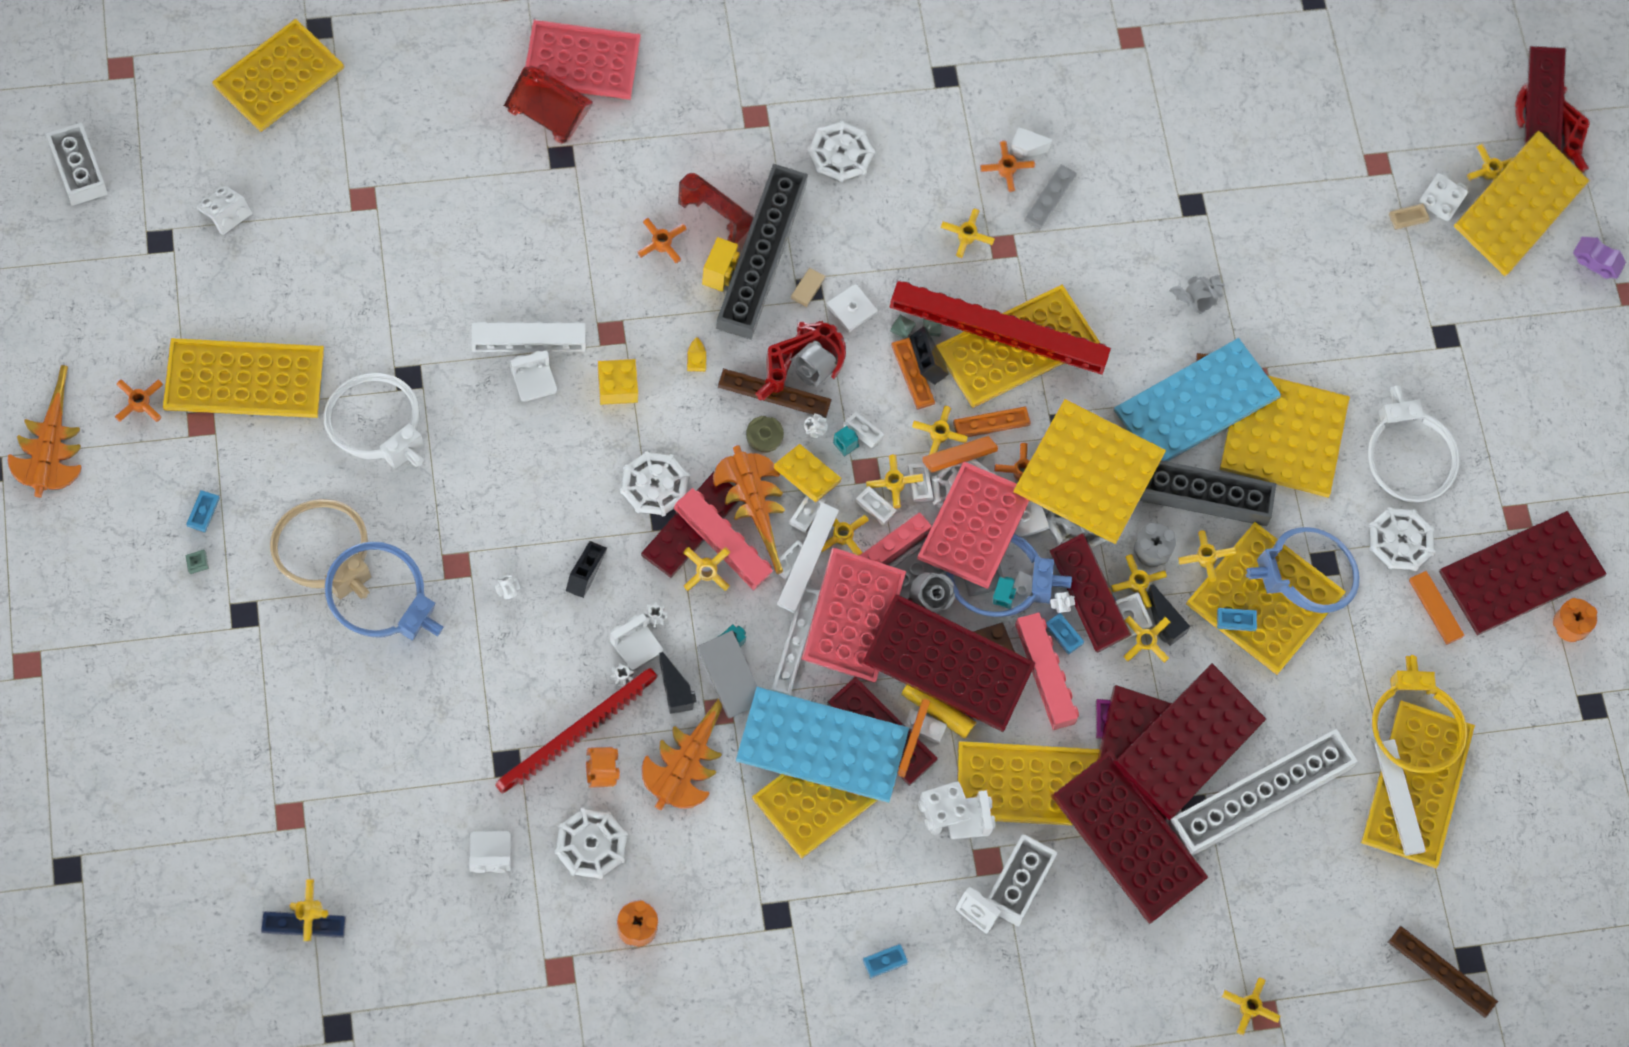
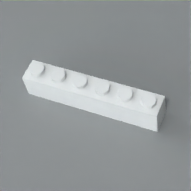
[471,321,585,352]

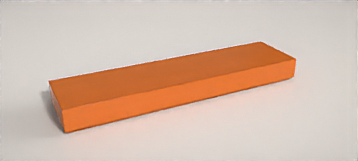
[891,338,935,410]
[953,406,1031,437]
[922,436,998,473]
[1409,571,1465,645]
[897,699,930,778]

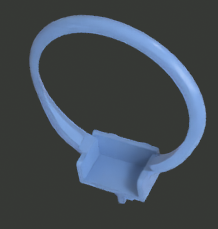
[1246,527,1359,613]
[946,534,1072,617]
[325,542,444,641]

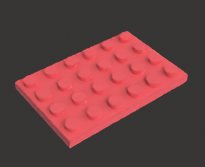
[523,20,641,100]
[918,462,1030,589]
[801,548,906,683]

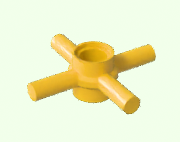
[1467,144,1514,180]
[940,208,995,258]
[912,406,968,455]
[866,454,924,509]
[821,515,869,556]
[1178,530,1236,582]
[683,547,730,591]
[1110,554,1167,609]
[1123,616,1171,663]
[289,879,328,941]
[1222,977,1281,1035]

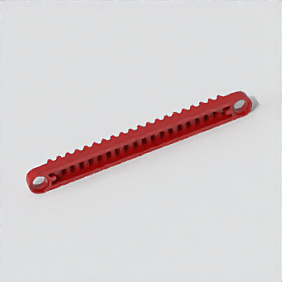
[495,668,658,794]

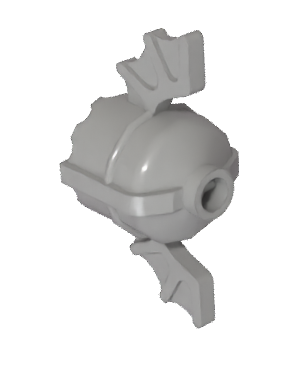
[1169,275,1224,314]

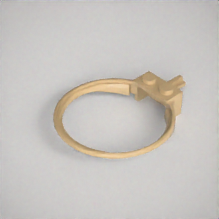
[270,499,372,600]

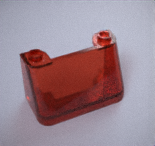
[503,66,593,144]
[678,173,754,244]

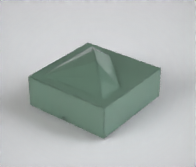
[890,314,916,339]
[922,318,942,337]
[185,549,209,574]

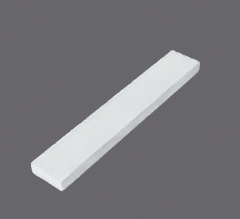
[776,502,839,613]
[771,587,820,695]
[1374,739,1425,856]

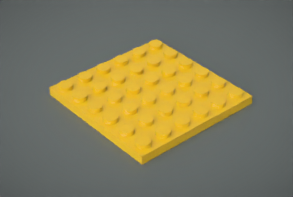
[1219,375,1350,498]
[1013,399,1166,544]
[1186,522,1346,675]

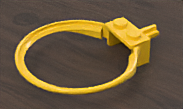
[1372,655,1467,774]

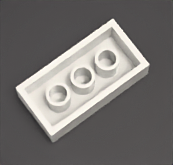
[46,122,108,206]
[987,834,1058,927]

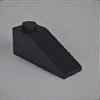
[909,326,949,385]
[566,541,607,598]
[1147,584,1191,646]
[659,652,696,714]

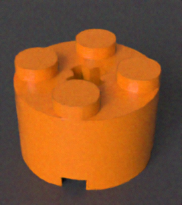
[1553,598,1598,642]
[586,747,620,788]
[617,900,658,947]

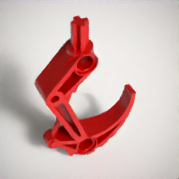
[1515,83,1590,173]
[755,321,846,401]

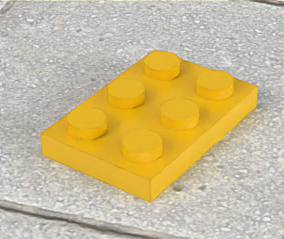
[774,444,842,503]

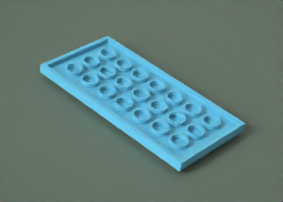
[1114,338,1281,462]
[736,687,909,803]

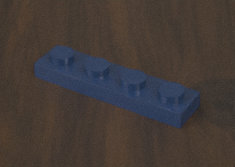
[261,911,346,938]

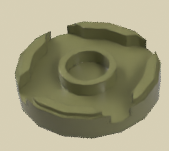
[746,416,784,452]

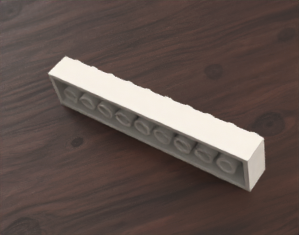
[1168,729,1358,856]

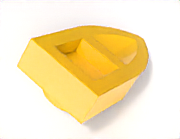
[687,337,706,372]

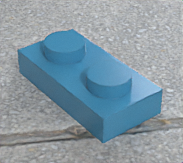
[186,490,220,533]
[1217,608,1257,631]
[1046,613,1084,655]
[863,944,908,979]

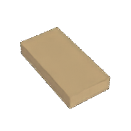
[1389,204,1430,230]
[791,268,825,307]

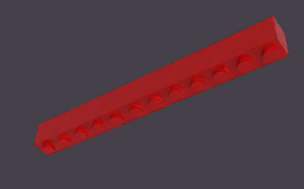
[889,281,1111,375]

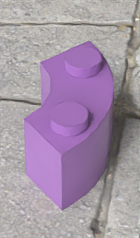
[1573,237,1626,279]

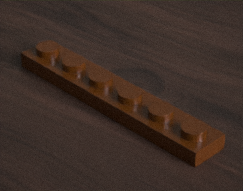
[718,368,832,418]
[1388,925,1498,1018]

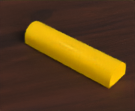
[901,685,977,739]

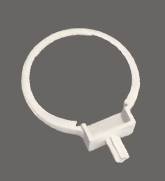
[323,373,425,469]
[1368,385,1459,502]

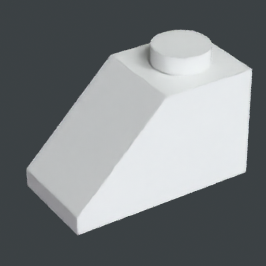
[1009,127,1052,159]

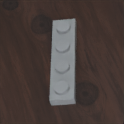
[1025,164,1076,229]

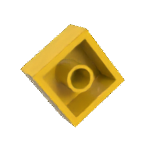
[702,237,740,292]
[598,359,638,405]

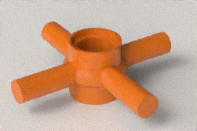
[980,141,1035,192]
[637,218,687,263]
[115,379,163,422]
[994,443,1030,481]

